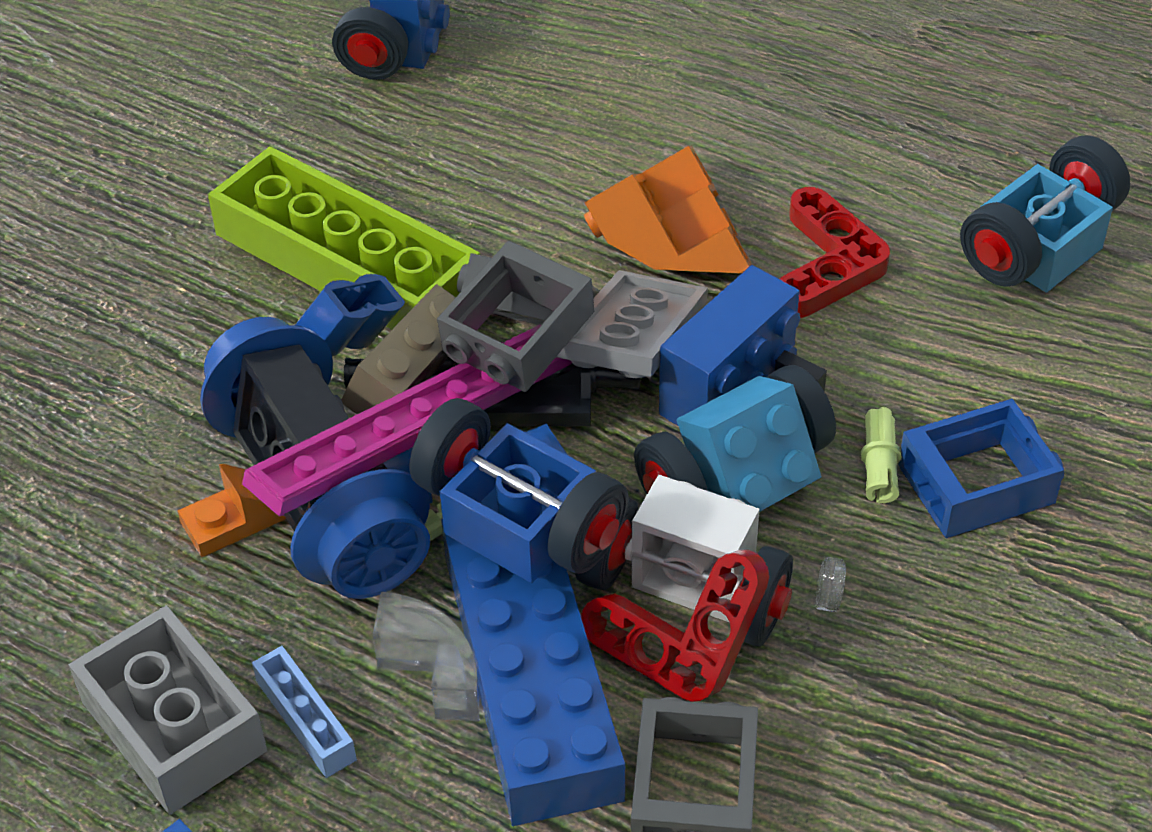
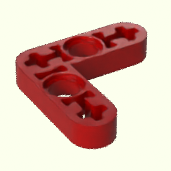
[780,187,890,318]
[581,549,769,702]

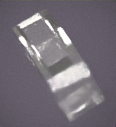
[373,592,480,722]

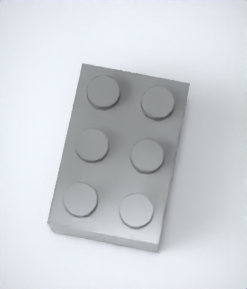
[68,605,267,815]

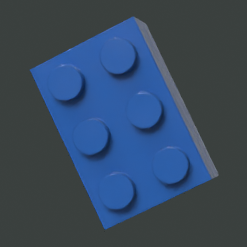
[659,265,800,426]

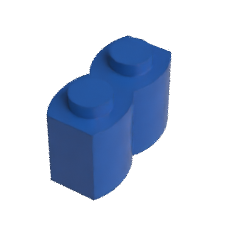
[294,274,405,356]

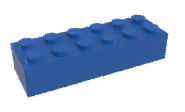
[441,519,625,827]

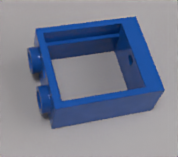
[898,398,1064,538]

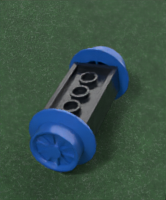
[200,317,430,599]

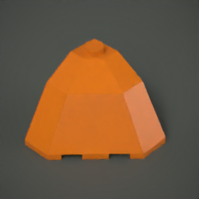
[584,145,752,273]

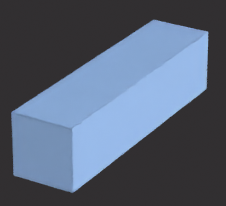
[252,646,357,778]

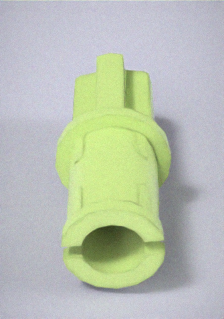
[861,407,902,503]

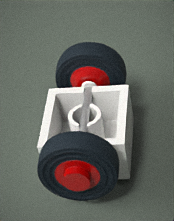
[575,475,793,647]

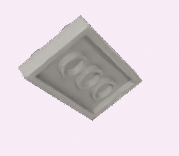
[556,270,708,378]

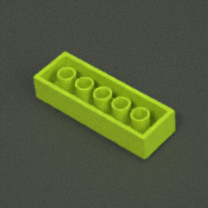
[208,146,480,330]

